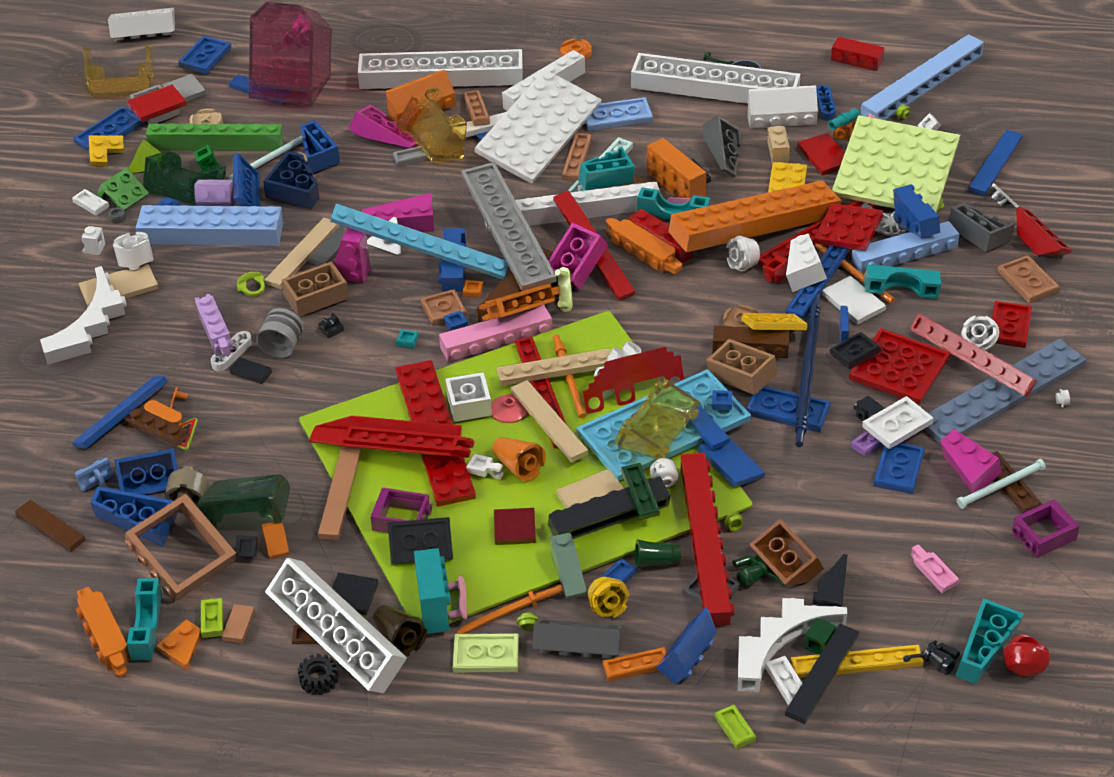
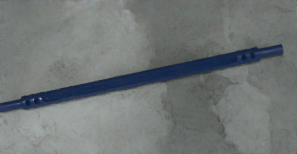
[795,294,821,447]

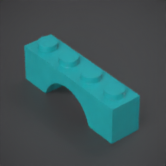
[637,187,711,220]
[864,264,942,299]
[127,578,163,660]

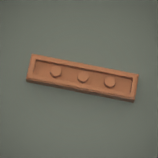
[463,90,490,126]
[562,133,592,181]

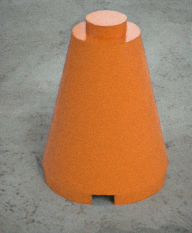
[492,437,546,482]

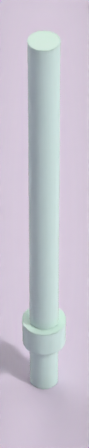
[228,136,303,180]

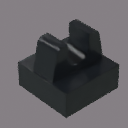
[318,313,344,338]
[235,535,258,558]

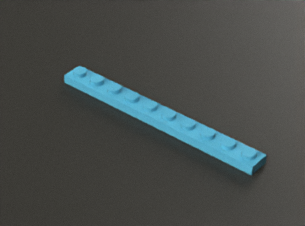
[330,204,508,280]

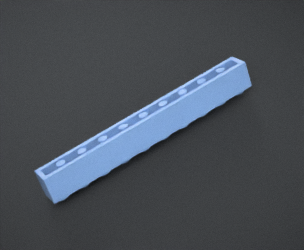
[860,34,984,120]

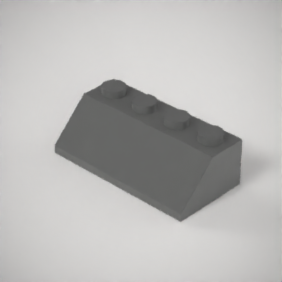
[532,619,623,659]

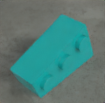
[578,146,635,191]

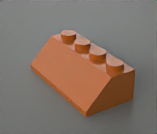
[386,70,456,128]

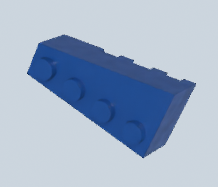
[90,487,177,547]

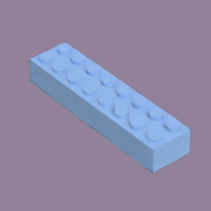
[136,205,284,246]

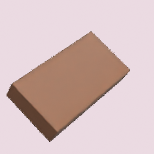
[222,604,255,644]

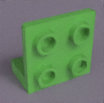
[97,168,148,210]

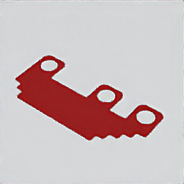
[583,347,684,414]

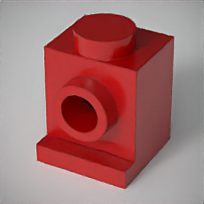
[762,255,788,283]

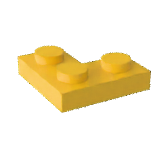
[88,135,124,166]

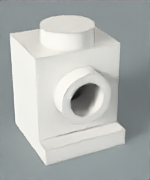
[82,226,105,255]

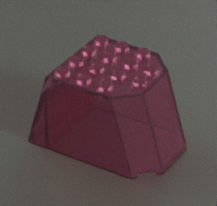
[249,1,332,106]

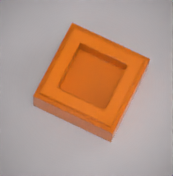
[462,280,484,298]

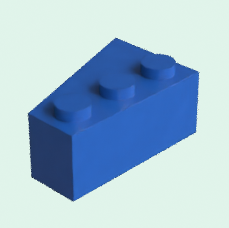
[300,120,340,173]

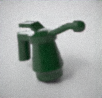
[732,555,786,587]

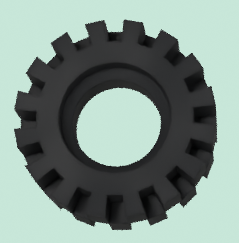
[298,654,338,695]

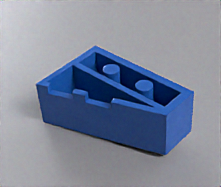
[893,184,940,238]
[438,228,466,292]

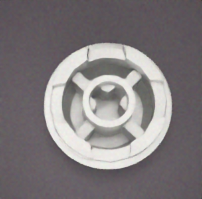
[726,236,760,272]
[961,316,999,351]

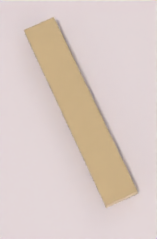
[265,217,339,290]
[511,380,588,463]

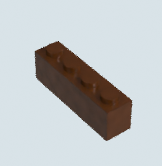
[712,326,789,359]

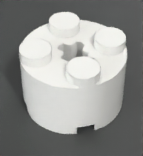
[113,232,154,270]

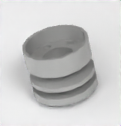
[256,308,304,358]

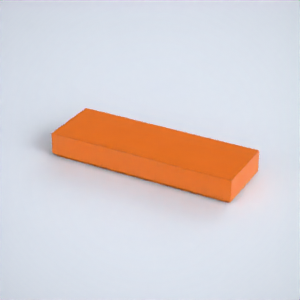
[602,647,667,682]

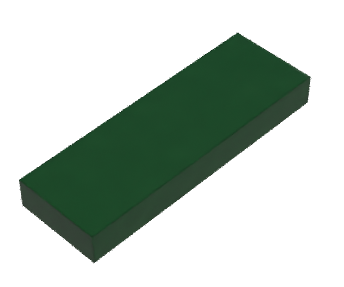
[621,462,660,520]

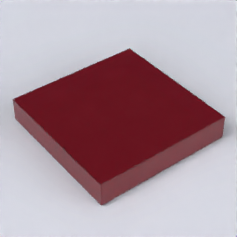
[494,508,536,545]

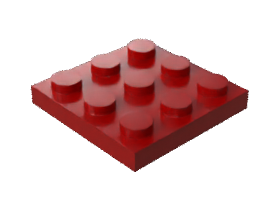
[814,203,884,251]

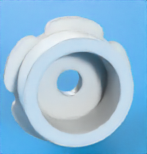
[1055,389,1070,408]

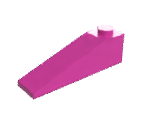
[349,105,419,148]

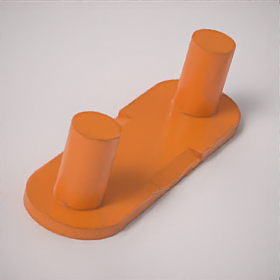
[170,387,188,408]
[144,400,182,425]

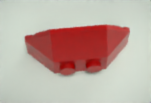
[1016,207,1073,258]

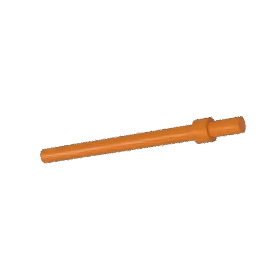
[815,243,895,304]
[553,334,586,419]

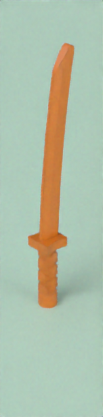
[456,585,563,634]

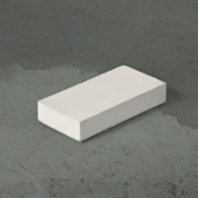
[72,189,109,216]

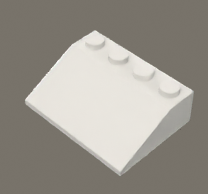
[108,8,175,40]

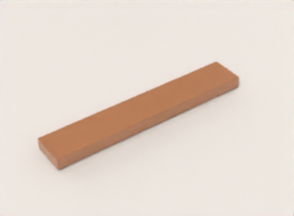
[318,446,362,540]

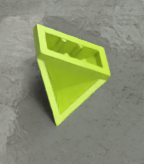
[129,140,165,173]

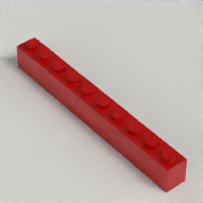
[680,453,735,626]

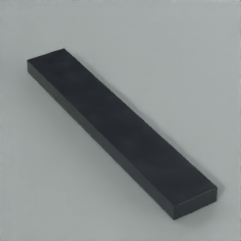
[785,624,859,724]

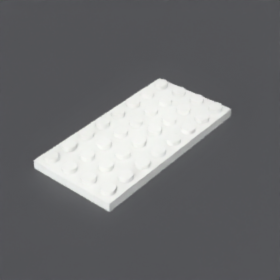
[474,69,602,184]

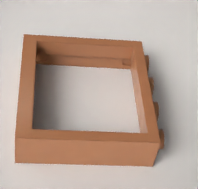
[124,494,236,602]

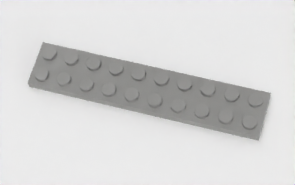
[461,162,556,291]

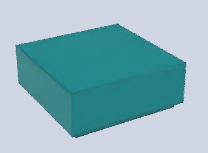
[396,329,419,349]

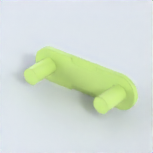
[555,267,573,312]

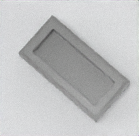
[393,145,430,167]

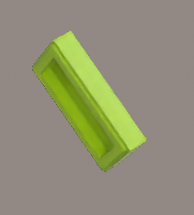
[715,705,756,749]

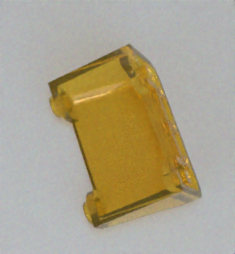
[407,88,467,162]
[614,376,701,459]

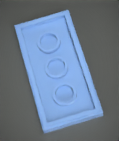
[585,97,653,131]

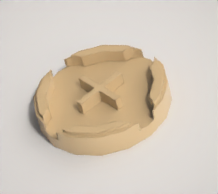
[189,109,223,124]

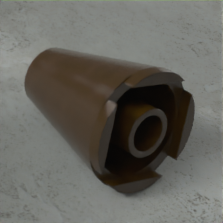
[373,605,427,657]

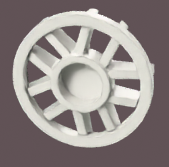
[879,211,907,237]

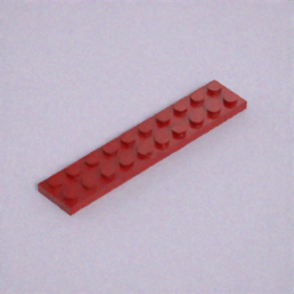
[395,360,476,507]

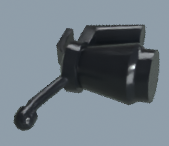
[903,640,960,675]

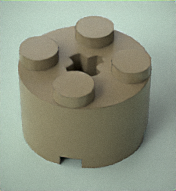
[165,466,209,512]

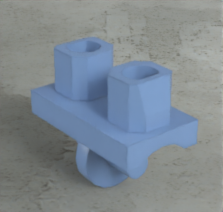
[75,458,115,492]

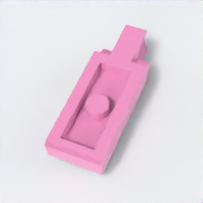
[911,544,959,593]

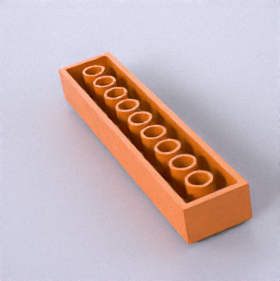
[668,180,841,252]

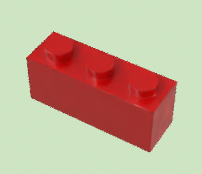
[831,36,885,71]

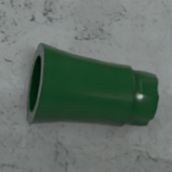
[634,539,681,568]

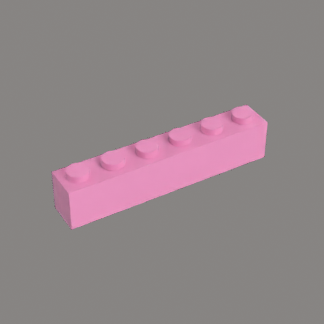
[439,305,552,362]

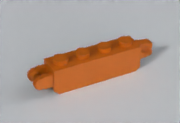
[606,218,682,274]
[479,283,559,321]
[76,586,130,678]

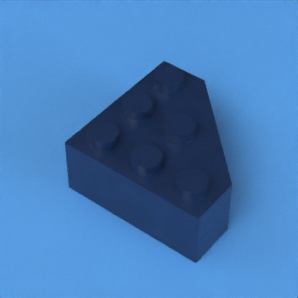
[263,151,320,209]

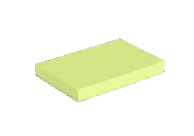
[453,634,519,673]

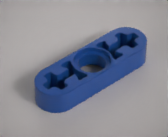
[816,85,836,121]

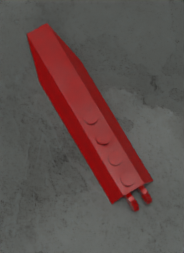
[309,415,475,458]

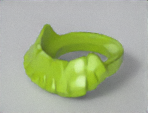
[236,272,265,297]

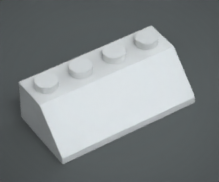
[748,85,818,129]

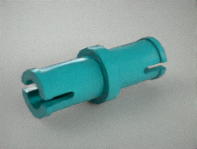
[828,108,860,131]

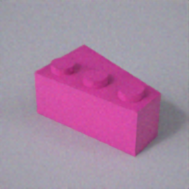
[334,228,370,284]
[940,429,1002,494]

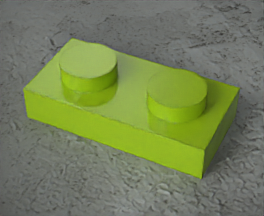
[201,598,223,638]

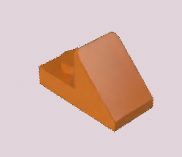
[261,520,290,559]

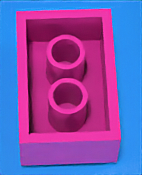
[548,223,608,290]

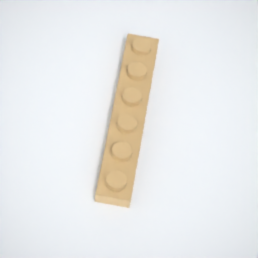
[497,349,610,386]

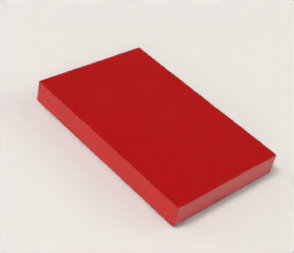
[127,84,187,122]
[797,133,845,175]
[992,301,1032,348]

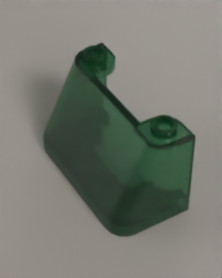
[143,151,226,205]
[197,474,290,528]

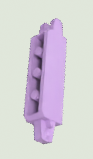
[195,294,234,357]

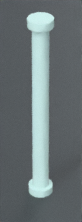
[957,459,1046,509]

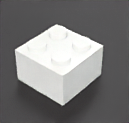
[446,372,492,422]

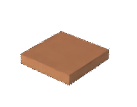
[420,289,467,326]

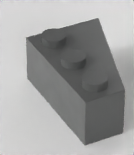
[948,203,1015,252]

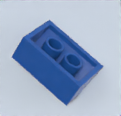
[114,448,178,495]
[656,607,716,684]

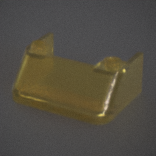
[83,44,154,97]

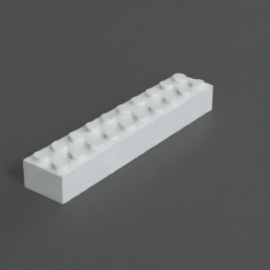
[358,49,523,90]
[631,53,800,103]

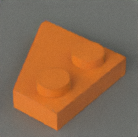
[156,619,202,670]

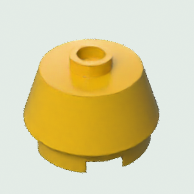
[588,577,630,618]

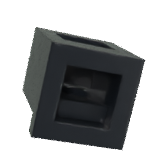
[853,395,885,421]

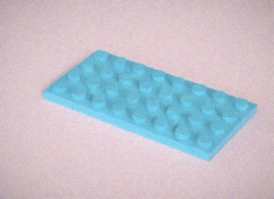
[576,369,751,481]

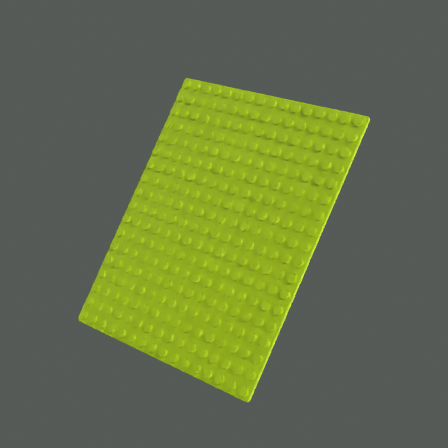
[299,311,752,624]

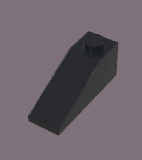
[813,554,848,607]

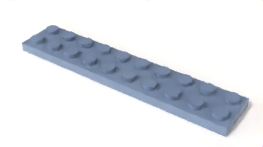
[923,339,1087,444]

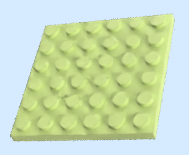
[832,115,960,213]

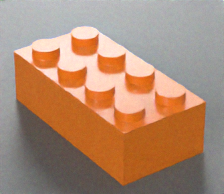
[646,138,706,198]

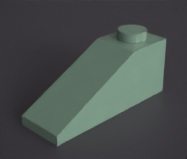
[550,533,587,599]

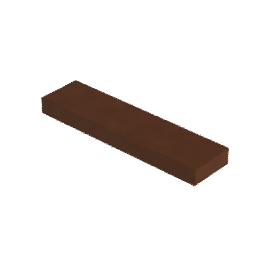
[992,451,1042,513]
[15,500,86,553]

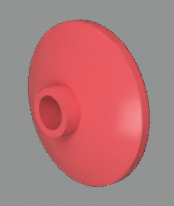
[491,394,528,423]

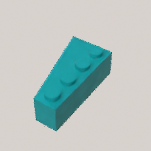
[414,548,451,634]
[955,598,1024,684]

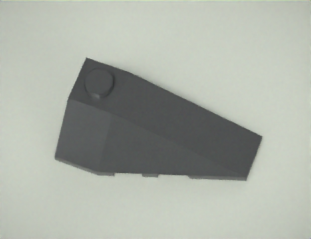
[702,115,742,177]

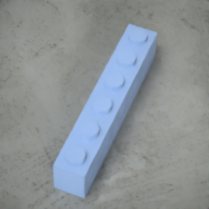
[851,221,959,274]

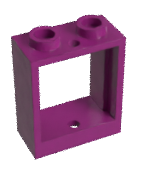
[370,487,432,533]
[1012,500,1080,558]

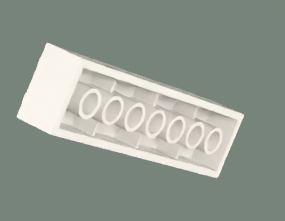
[265,558,407,693]

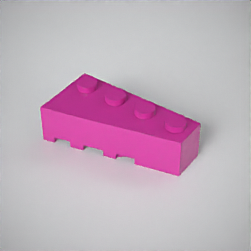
[362,193,434,237]

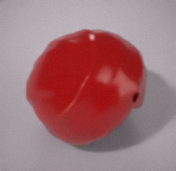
[1003,634,1050,677]

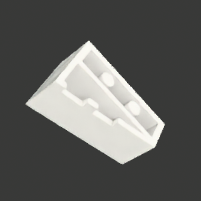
[786,234,827,292]

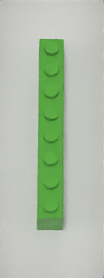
[146,123,284,151]

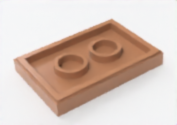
[997,255,1060,303]

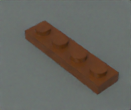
[123,408,190,446]

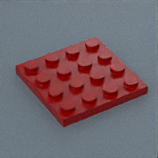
[849,328,951,405]

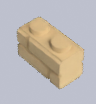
[767,126,790,164]

